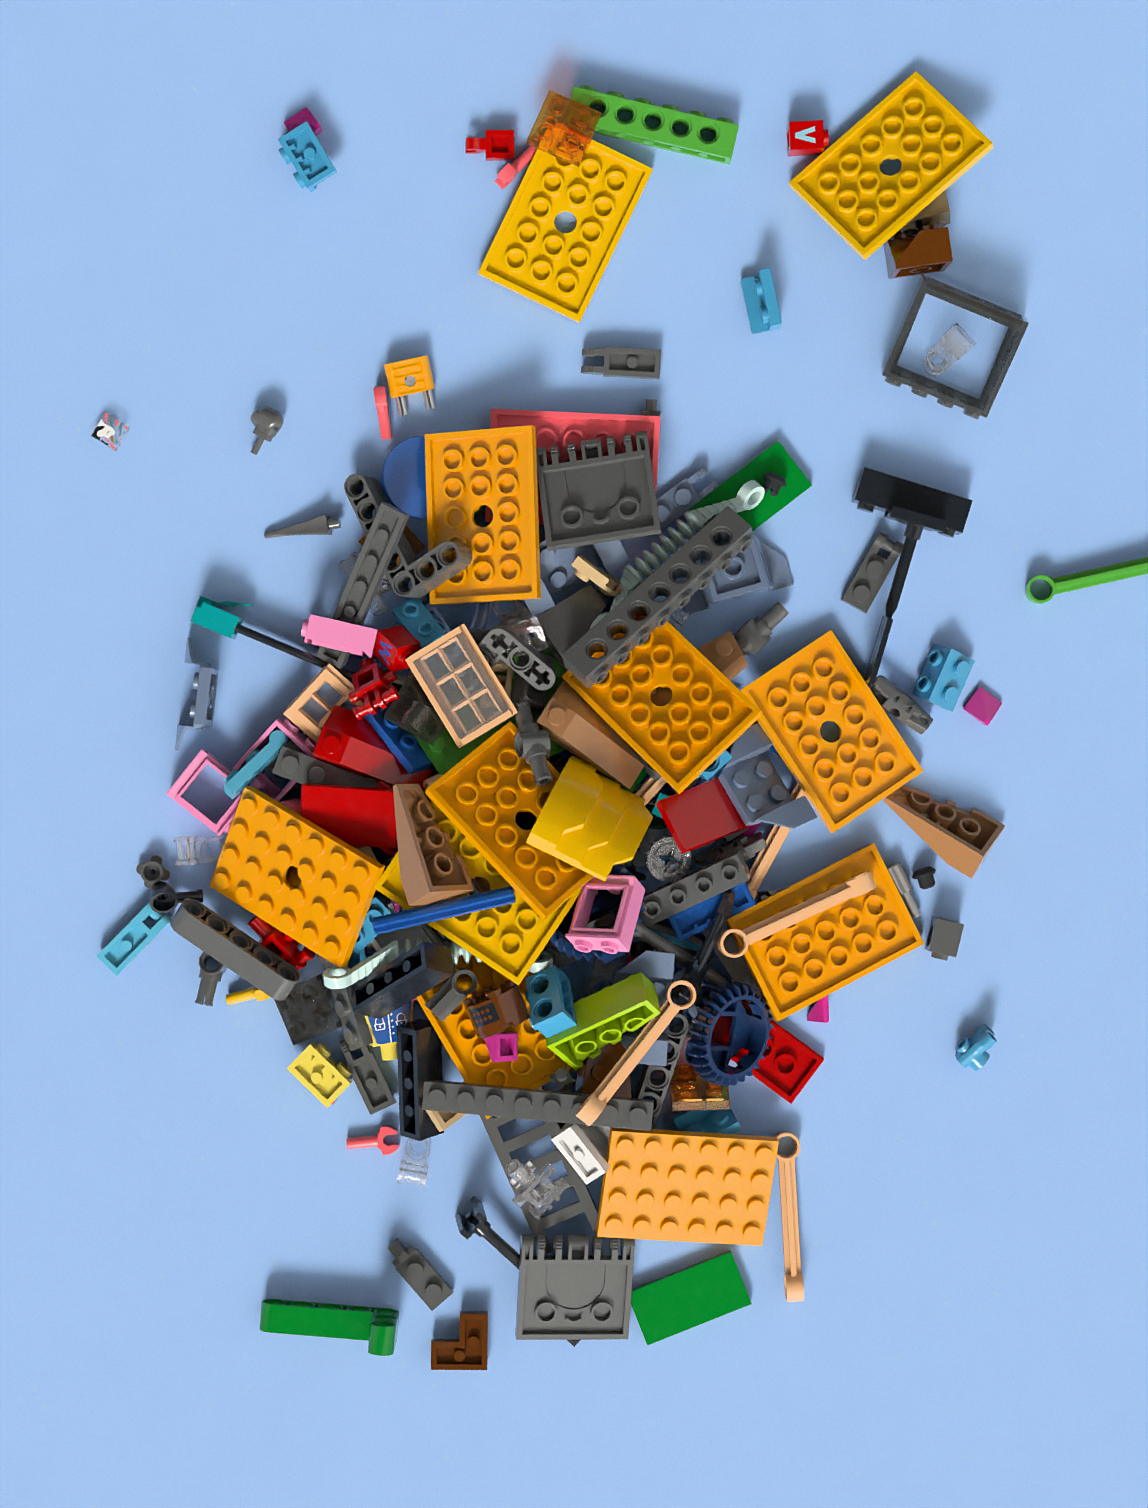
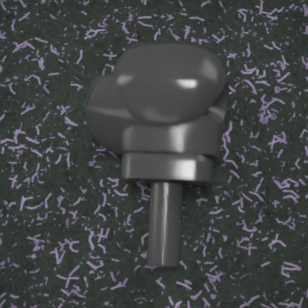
[251,406,284,455]

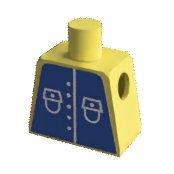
[365,1000,414,1060]

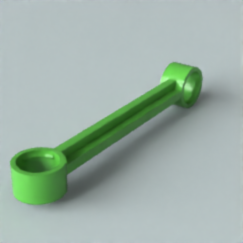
[1025,557,1148,604]

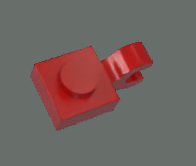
[465,130,514,161]

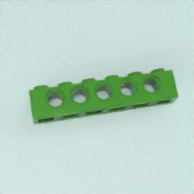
[566,85,739,165]

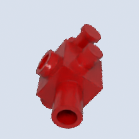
[348,658,400,720]
[248,916,315,970]

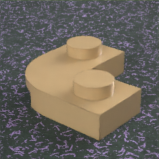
[571,555,624,598]

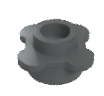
[136,855,170,889]

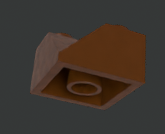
[884,224,953,279]

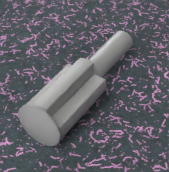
[887,862,921,918]

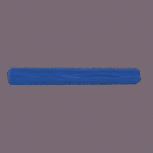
[372,886,516,934]

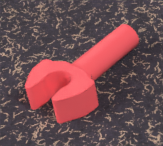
[494,145,537,189]
[373,385,392,440]
[346,1125,400,1155]

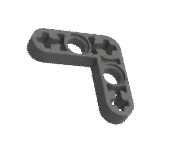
[449,625,557,694]

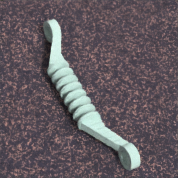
[590,480,765,629]
[323,937,553,989]

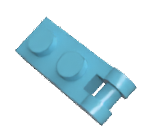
[224,730,286,800]
[97,903,172,976]

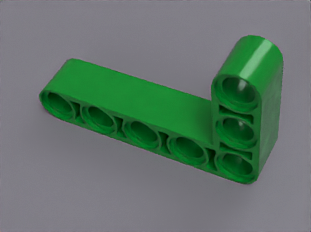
[259,1299,399,1356]

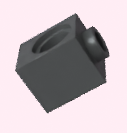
[925,916,964,961]

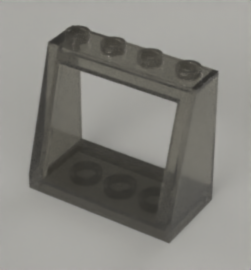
[882,274,1029,419]

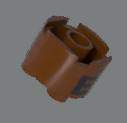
[462,979,530,1039]

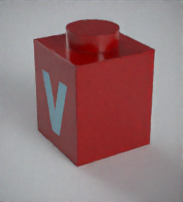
[786,120,829,156]

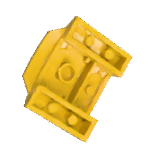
[526,755,653,881]

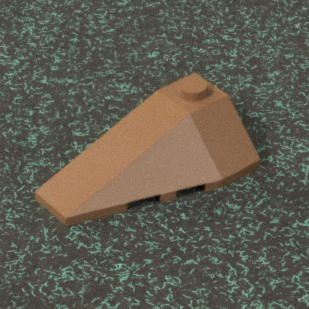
[536,681,644,790]
[393,784,474,906]
[884,785,1005,879]

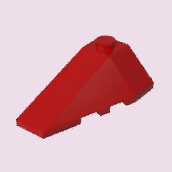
[313,705,432,792]

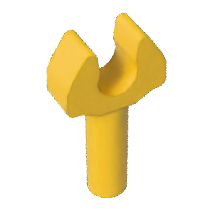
[226,987,270,1005]

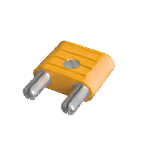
[384,355,435,416]

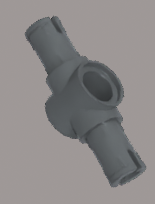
[734,602,789,656]
[514,702,553,786]
[195,952,227,1007]

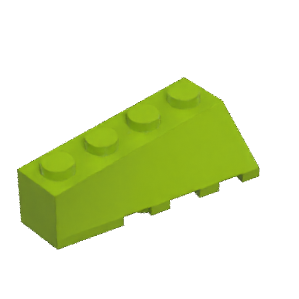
[545,972,661,1071]

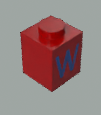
[374,625,420,672]

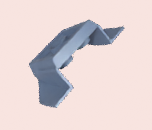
[682,533,794,615]
[524,535,630,618]
[175,637,219,750]
[718,723,817,829]
[614,950,675,1066]

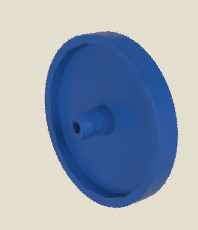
[381,436,427,519]

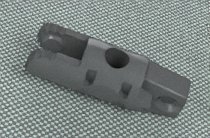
[868,675,933,734]
[693,832,767,865]

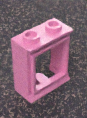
[301,614,378,659]
[232,716,317,802]
[166,750,250,836]
[565,875,645,954]

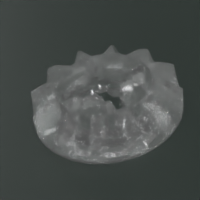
[646,836,691,882]

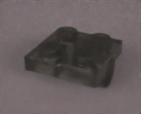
[384,671,463,746]
[274,974,342,1045]

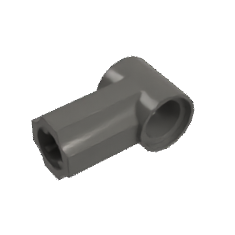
[424,968,477,1022]

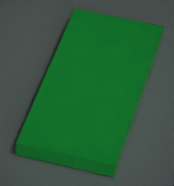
[689,441,812,542]
[631,1250,752,1346]

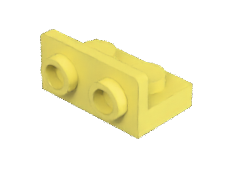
[286,1041,353,1108]

